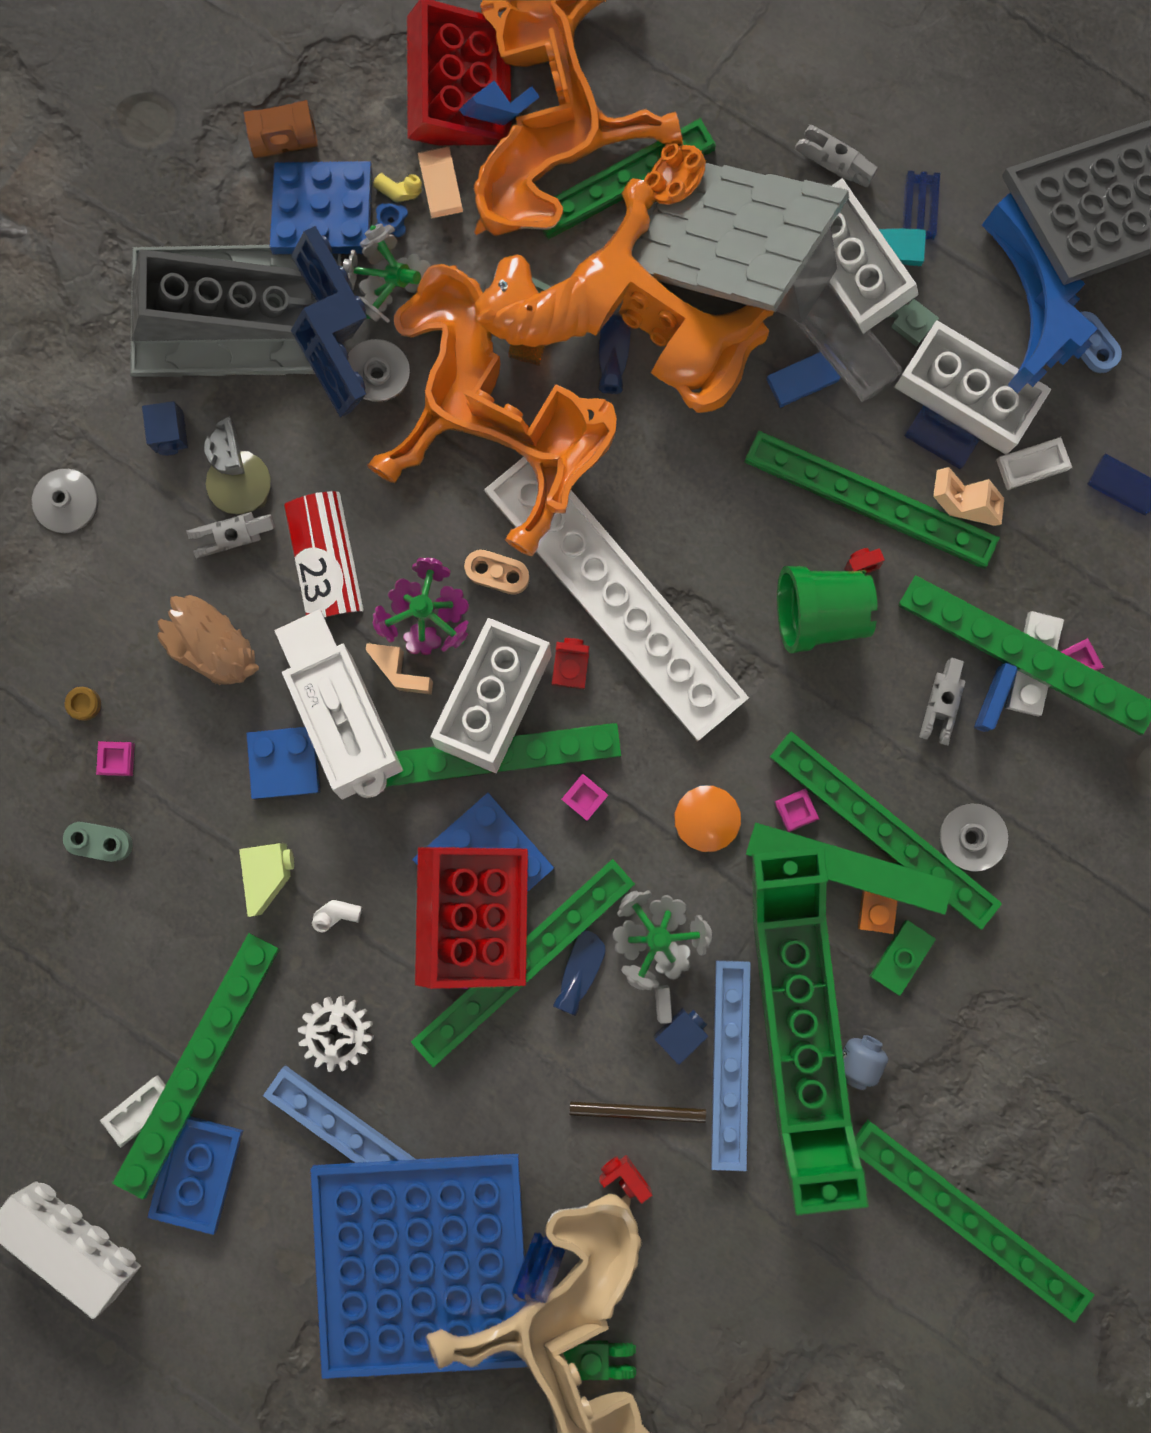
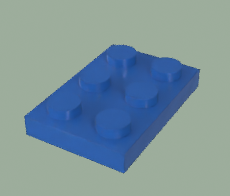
[147,1116,243,1235]

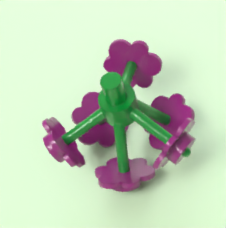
[373,557,469,655]

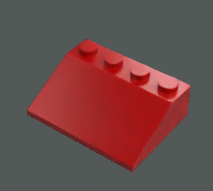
[407,0,511,146]
[415,847,528,989]

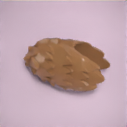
[157,595,259,685]

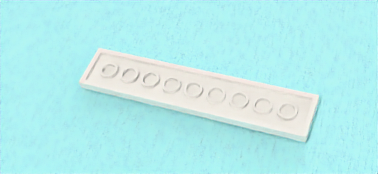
[484,457,749,742]

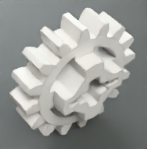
[298,996,374,1072]

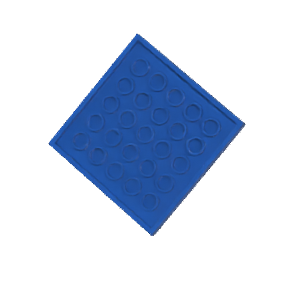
[311,1153,528,1379]

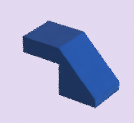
[459,80,539,126]

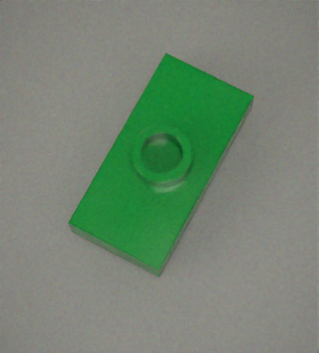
[869,920,936,996]

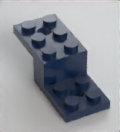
[291,226,367,418]

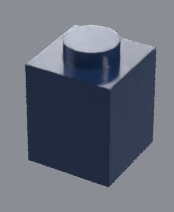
[142,401,188,456]
[654,1008,708,1065]

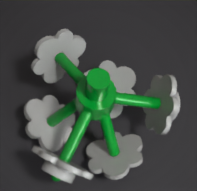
[342,223,431,323]
[613,890,712,990]

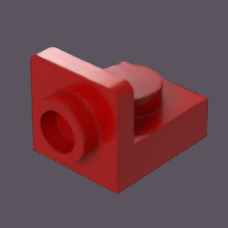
[552,638,590,689]
[599,1155,652,1204]

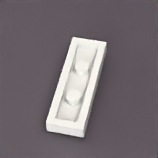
[1006,611,1064,717]

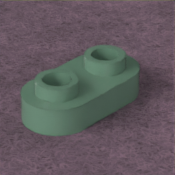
[63,822,133,862]

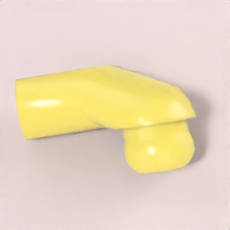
[373,173,422,202]

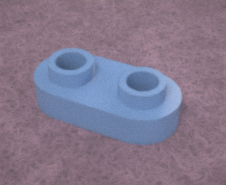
[1080,311,1122,373]

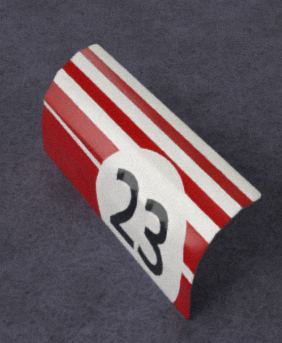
[284,491,363,618]

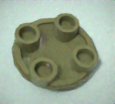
[206,451,271,515]

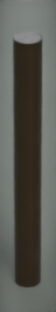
[570,1101,706,1123]

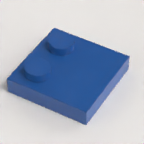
[247,727,320,799]

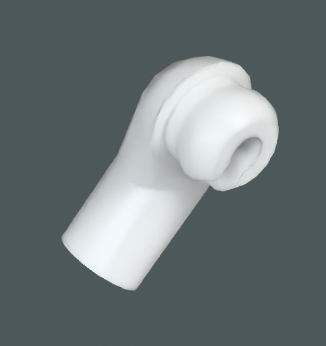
[312,900,362,932]

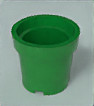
[777,566,877,654]

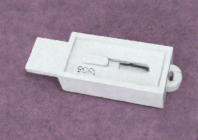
[275,609,403,800]

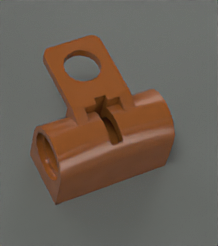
[244,100,318,158]

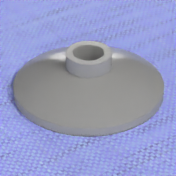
[348,339,410,402]
[32,469,98,533]
[940,804,1008,871]

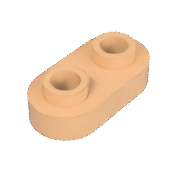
[464,550,530,594]

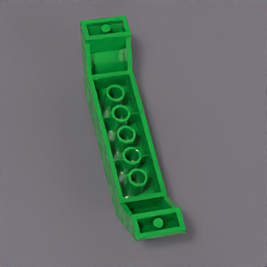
[752,846,868,1215]

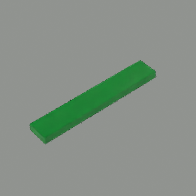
[542,118,716,240]
[746,822,954,915]

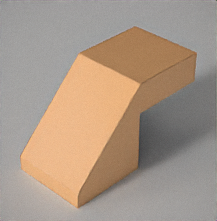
[418,147,463,218]
[933,467,1004,526]
[366,643,433,694]

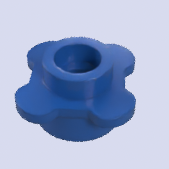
[374,203,408,237]

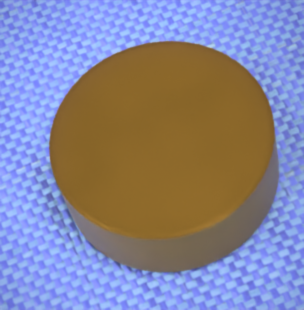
[65,687,101,721]

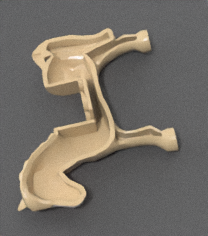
[425,1193,650,1433]

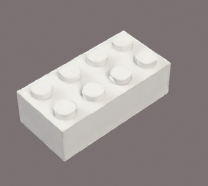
[828,178,919,334]
[894,320,1051,455]
[431,618,552,774]
[0,1181,141,1320]

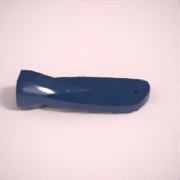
[599,314,631,394]
[553,930,606,1016]

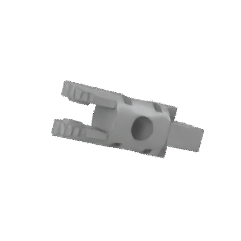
[795,125,878,187]
[186,512,275,559]
[919,658,965,746]

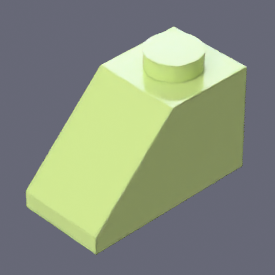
[239,843,294,917]

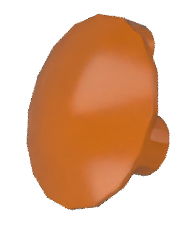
[644,142,706,205]
[674,786,741,852]

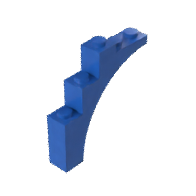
[982,192,1098,394]

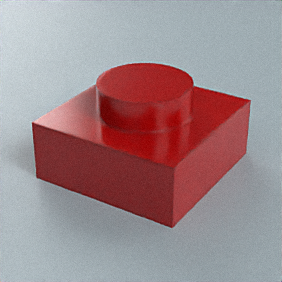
[844,548,885,574]

